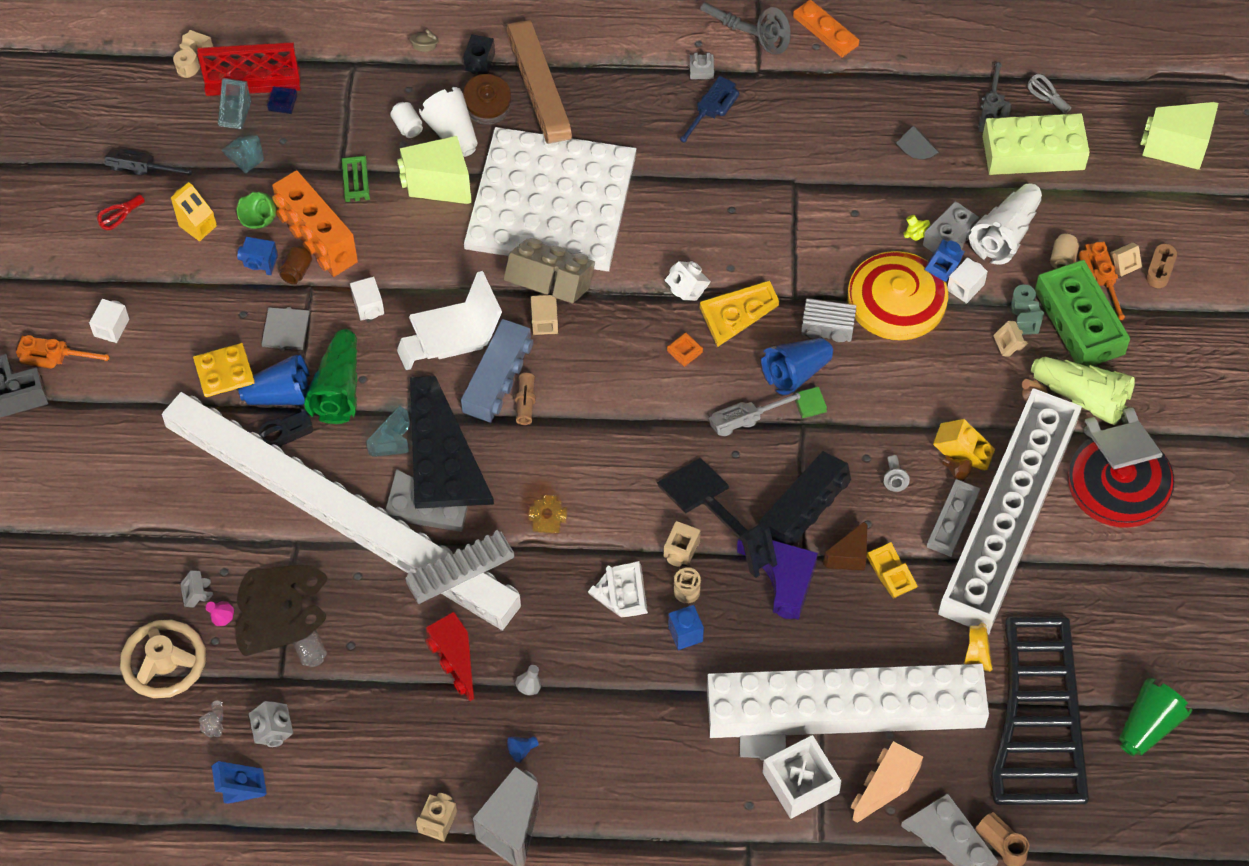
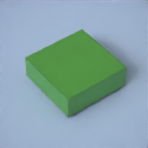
[794,387,827,419]

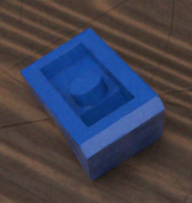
[212,761,267,804]

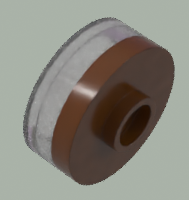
[463,74,511,125]

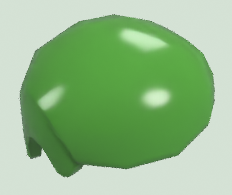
[236,191,276,229]

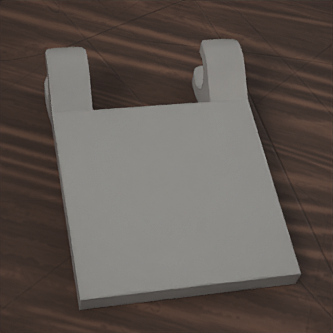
[1084,407,1162,469]

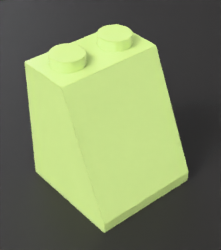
[1140,102,1219,170]
[397,136,471,204]

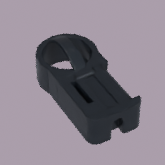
[259,409,313,448]

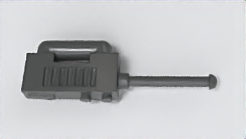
[978,62,1011,132]

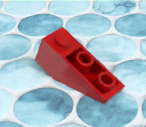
[425,612,474,701]

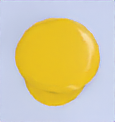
[964,622,993,672]

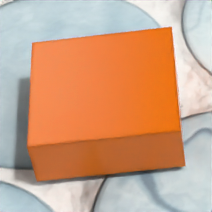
[667,332,703,367]

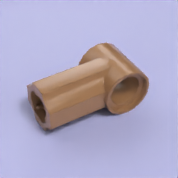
[976,812,1029,866]

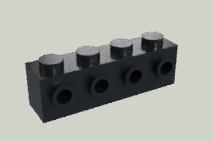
[759,451,851,546]

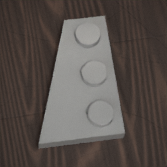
[385,469,468,532]

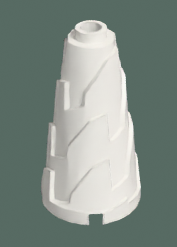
[969,184,1042,264]

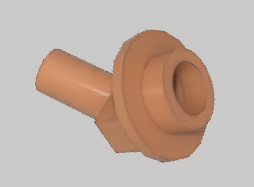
[1022,379,1048,402]

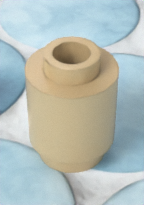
[1050,234,1079,269]

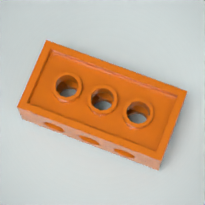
[272,170,358,277]

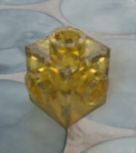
[529,495,567,534]

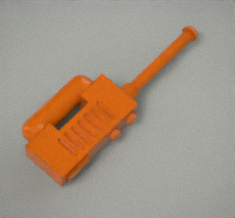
[1078,242,1125,320]
[16,335,110,369]

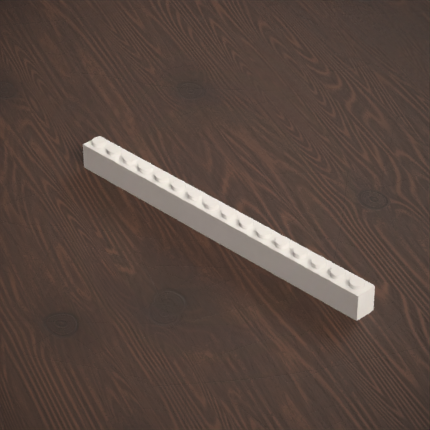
[162,392,521,631]

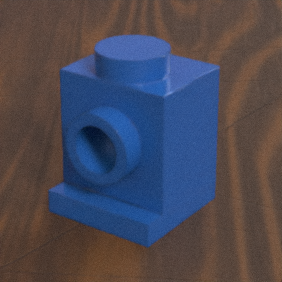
[237,237,278,276]
[925,239,965,282]

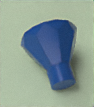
[507,736,538,763]

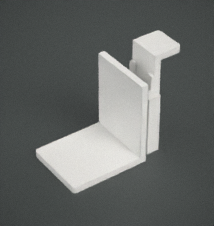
[397,271,502,370]

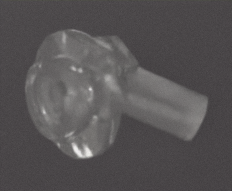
[199,701,223,738]

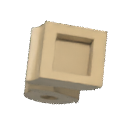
[173,30,213,78]

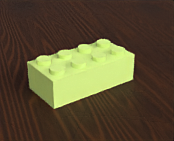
[983,114,1090,175]

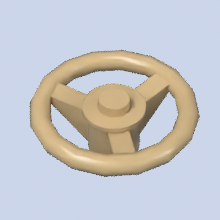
[120,620,206,698]

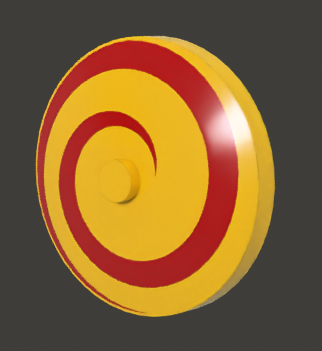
[847,251,948,340]

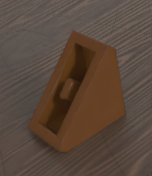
[823,522,868,571]

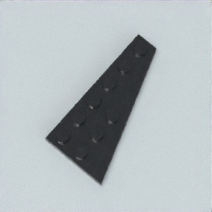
[410,376,494,509]

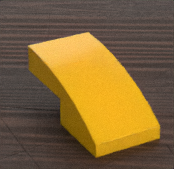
[867,543,918,599]

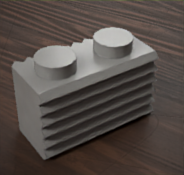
[801,298,856,342]

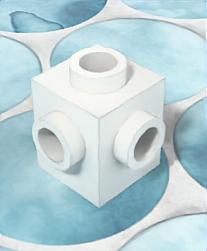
[665,261,711,301]

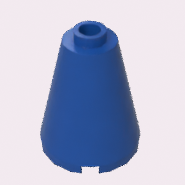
[761,338,833,395]
[238,355,310,405]

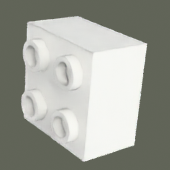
[762,735,841,819]

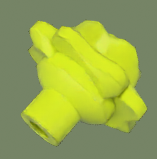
[903,214,931,241]

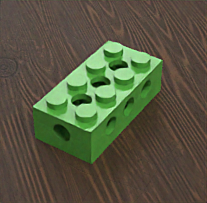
[1035,260,1130,367]

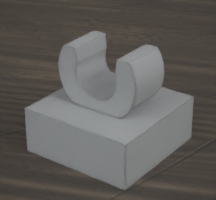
[690,53,714,79]
[181,570,213,608]

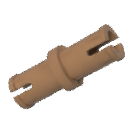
[515,373,536,425]

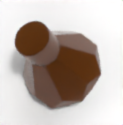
[943,456,972,481]

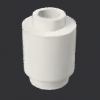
[390,102,423,138]

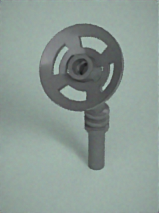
[700,2,791,55]

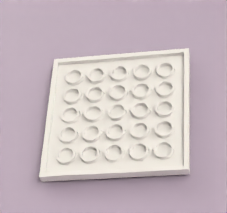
[464,127,636,271]

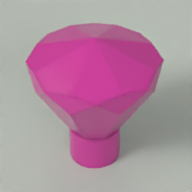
[206,601,234,626]

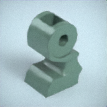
[1011,284,1044,335]

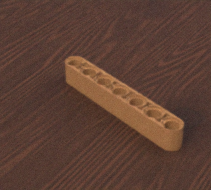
[507,20,572,144]

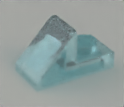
[366,406,410,457]

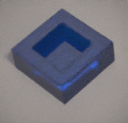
[267,86,297,114]

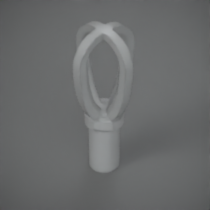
[1028,74,1072,114]

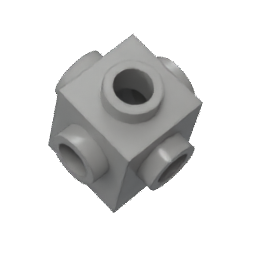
[249,701,293,747]

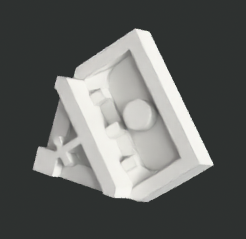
[588,561,648,617]

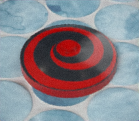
[1068,438,1174,528]

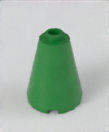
[1119,678,1193,757]

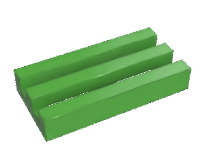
[342,156,370,202]

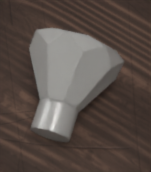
[515,665,541,695]

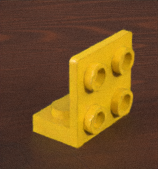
[193,343,254,397]

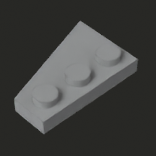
[901,794,998,866]

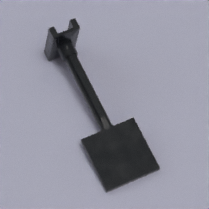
[657,458,778,578]

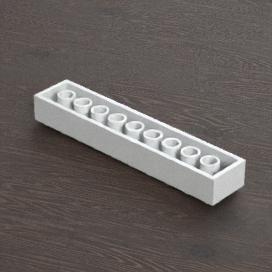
[938,388,1082,634]
[707,664,989,738]

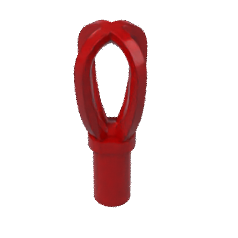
[97,194,145,230]

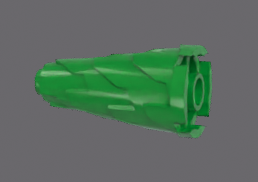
[304,329,357,424]

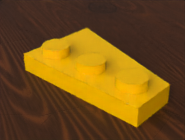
[700,281,779,347]

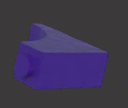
[737,538,818,620]

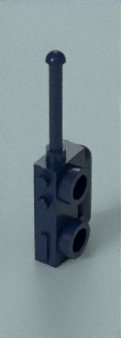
[680,76,740,143]

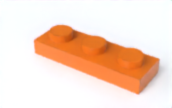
[793,0,859,57]

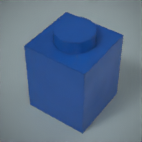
[668,605,704,650]

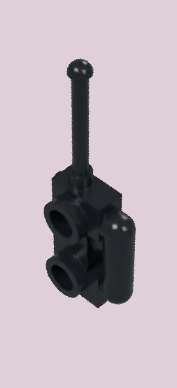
[105,148,192,176]

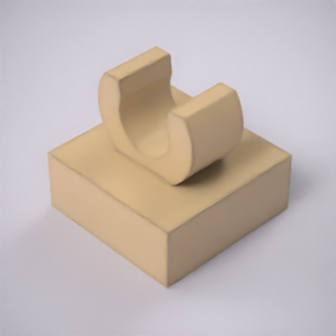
[1110,243,1142,276]
[993,321,1028,357]

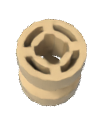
[674,568,701,603]

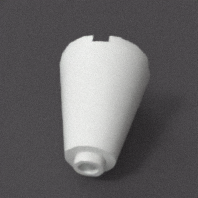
[419,87,478,157]

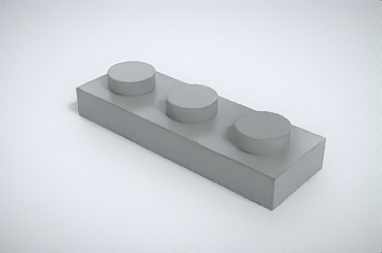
[927,479,981,557]

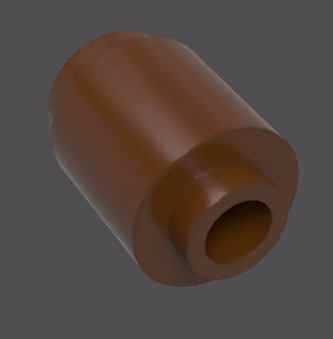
[280,246,313,284]

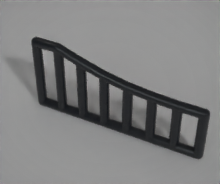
[991,616,1089,805]

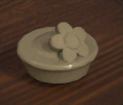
[410,29,439,52]

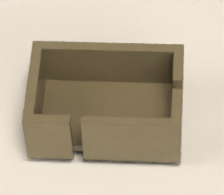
[504,238,596,303]

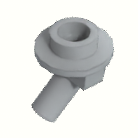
[884,455,909,492]

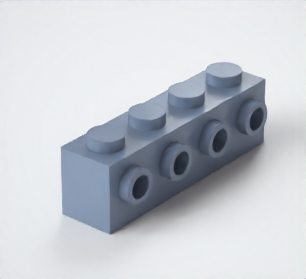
[461,319,533,422]

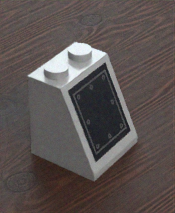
[473,767,540,866]

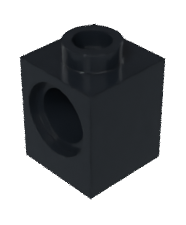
[464,34,495,74]

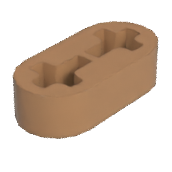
[1146,244,1177,288]

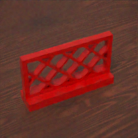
[197,42,301,96]

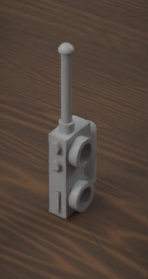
[709,393,801,436]

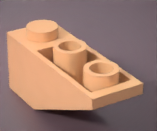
[851,741,923,823]

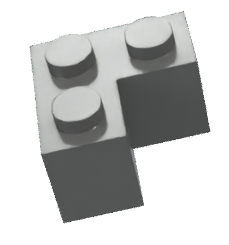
[0,354,48,418]

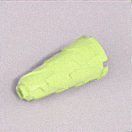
[1031,357,1135,425]

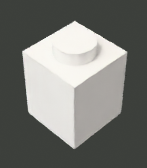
[947,257,988,304]
[350,277,384,321]
[89,299,129,343]

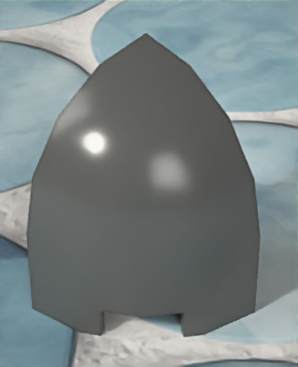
[896,126,940,160]

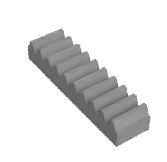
[405,530,514,604]

